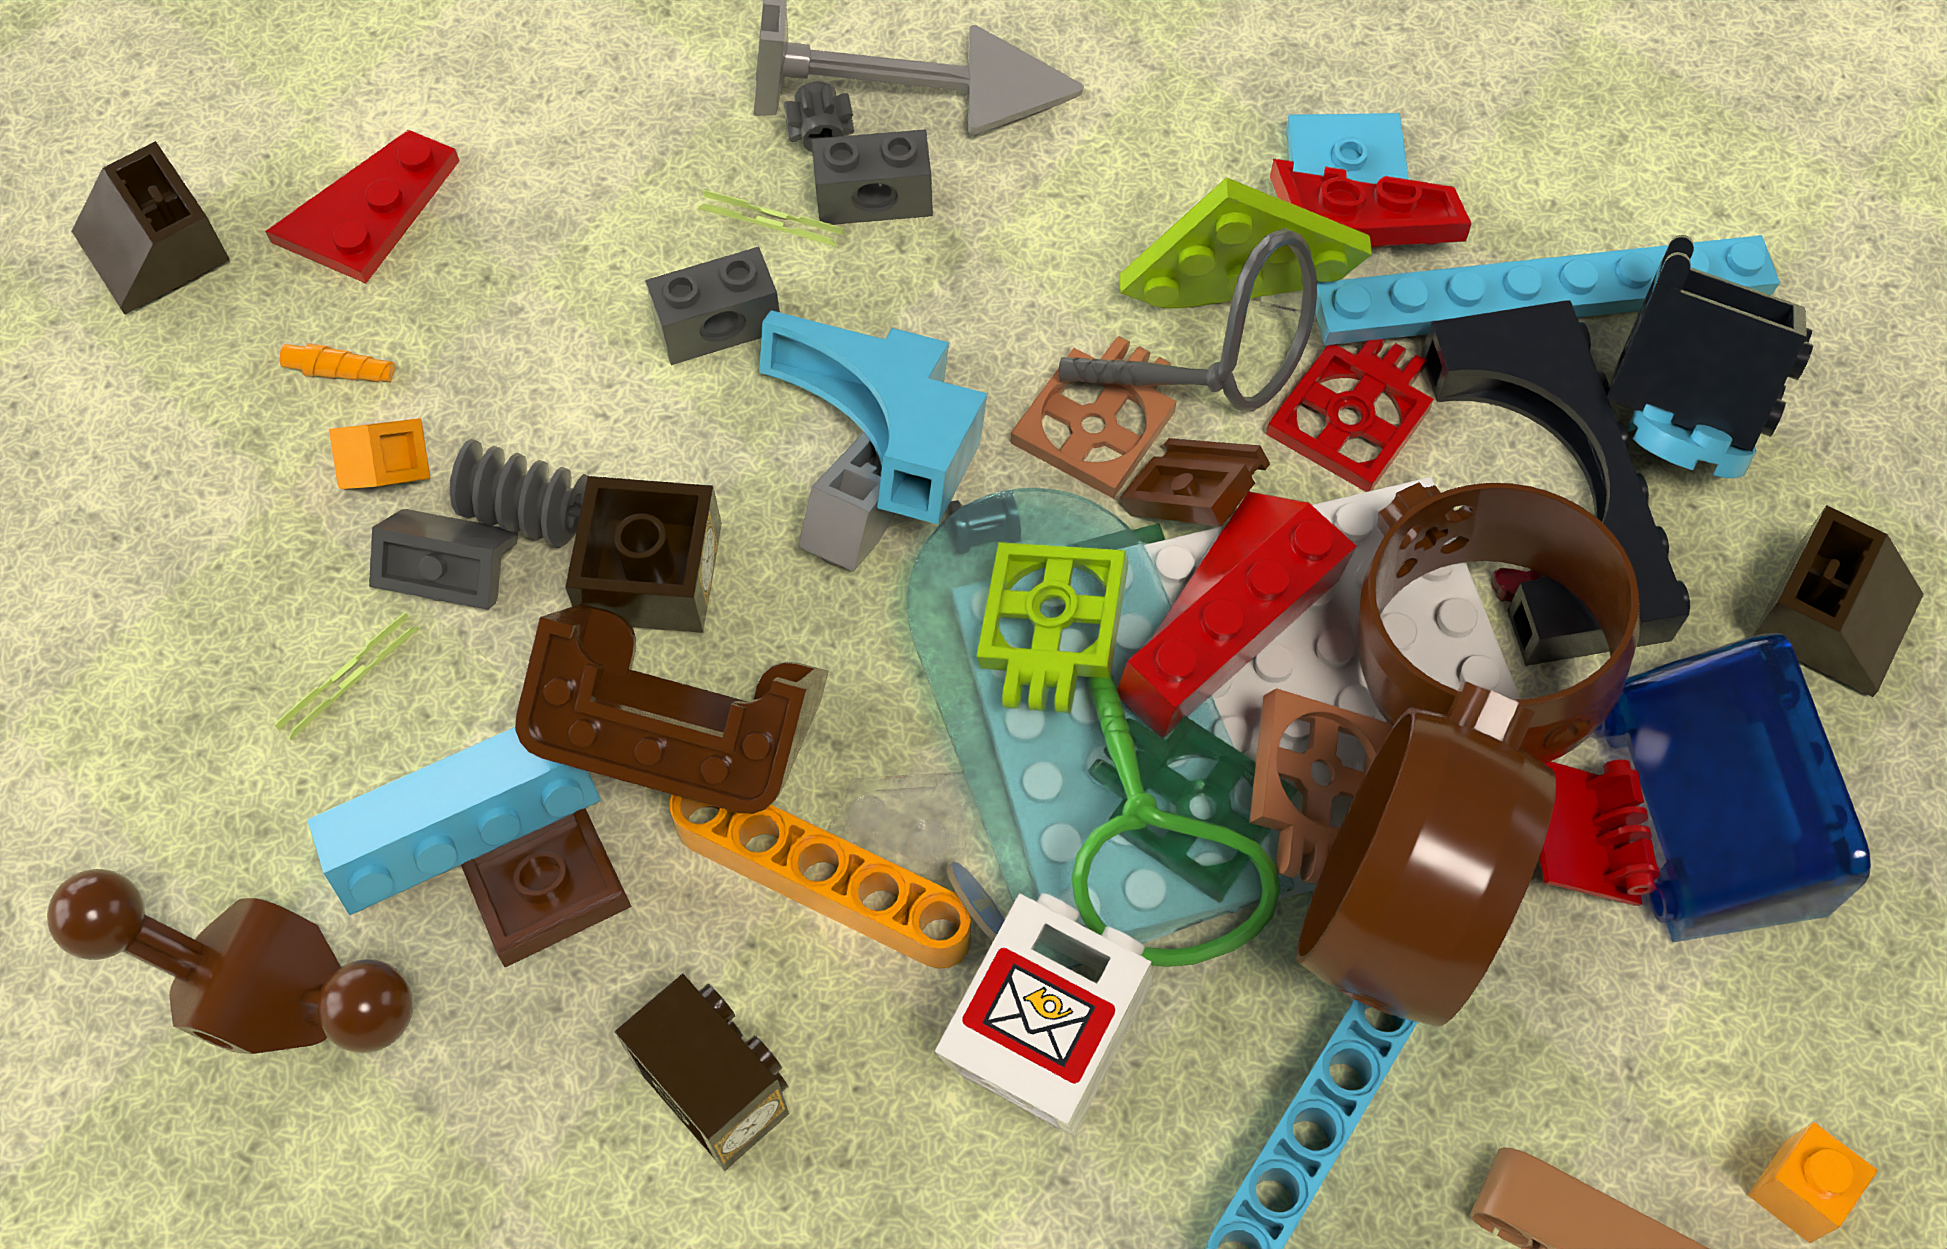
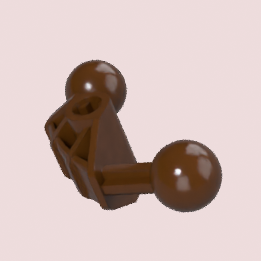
[47,869,414,1054]

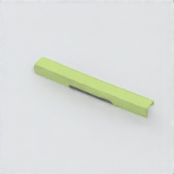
[698,190,844,247]
[274,612,420,741]

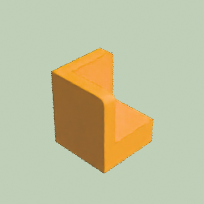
[329,418,431,489]

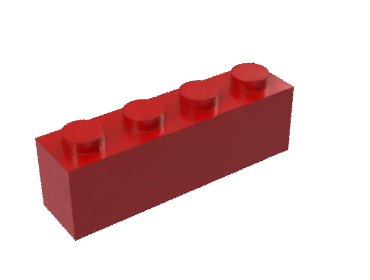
[1117,491,1357,739]

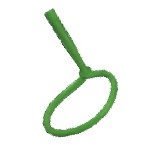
[1071,674,1281,967]

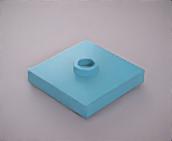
[1286,113,1409,184]

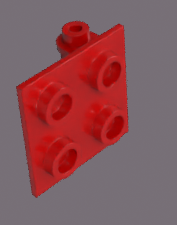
[1538,759,1660,906]

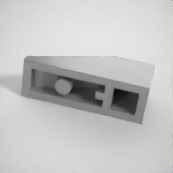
[798,432,896,572]

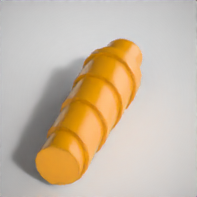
[280,343,395,382]

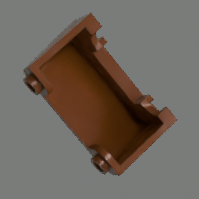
[515,604,829,814]

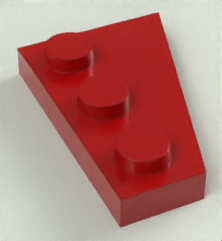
[265,130,460,284]

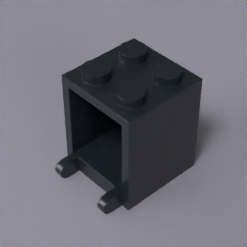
[1607,235,1813,452]

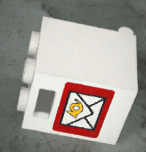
[934,893,1152,1136]

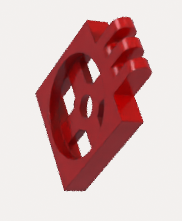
[1266,339,1434,492]

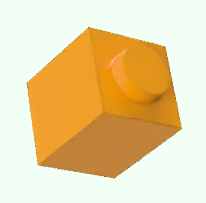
[1748,1122,1878,1243]

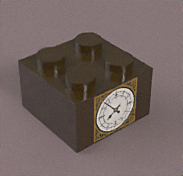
[565,476,722,633]
[614,973,789,1171]

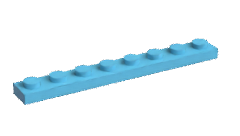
[1315,235,1780,345]

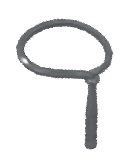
[1059,228,1317,411]

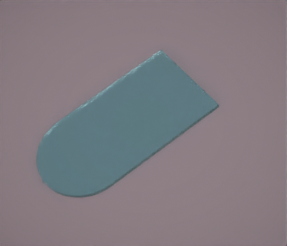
[907,488,1295,969]

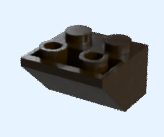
[72,141,230,315]
[1752,505,1924,697]

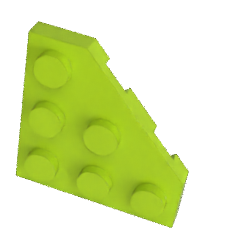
[1119,177,1372,309]

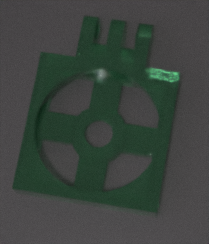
[1088,716,1298,904]

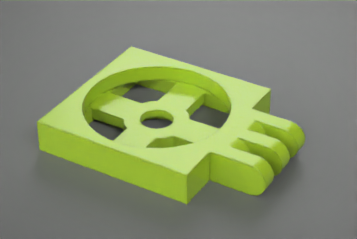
[976,542,1129,713]

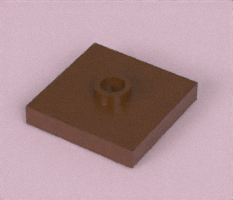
[461,808,632,968]

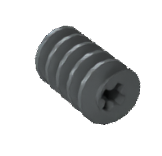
[449,439,588,547]

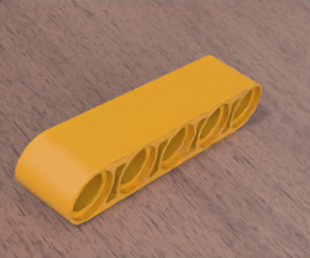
[669,795,971,969]

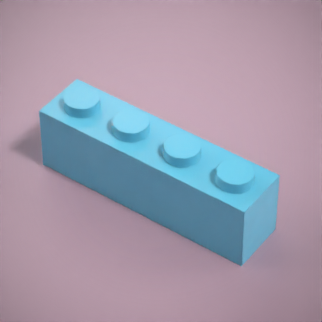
[307,727,601,915]

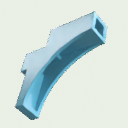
[759,310,988,525]

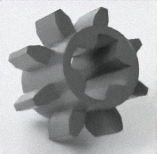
[784,82,854,152]

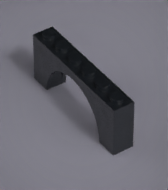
[1421,300,1690,666]

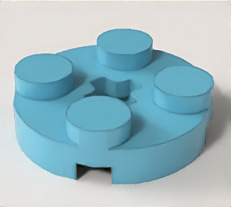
[1627,404,1757,478]

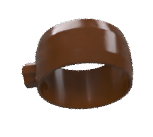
[1357,482,1641,764]
[1296,681,1556,1027]

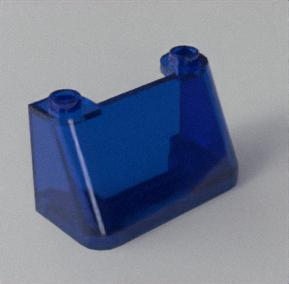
[1594,632,1871,942]

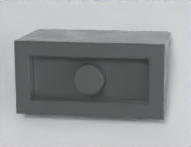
[369,509,518,610]

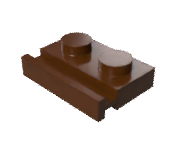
[1120,438,1270,527]

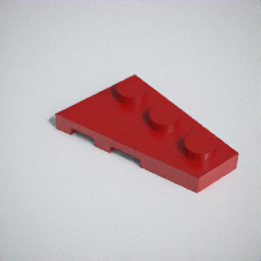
[1270,158,1472,248]

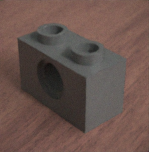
[812,129,933,225]
[645,246,780,365]

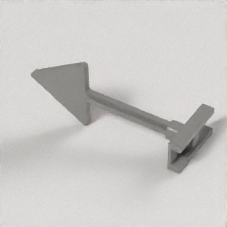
[754,0,1084,135]

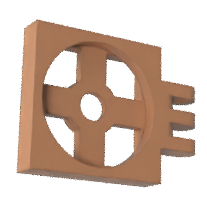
[1011,336,1177,499]
[1249,688,1393,885]

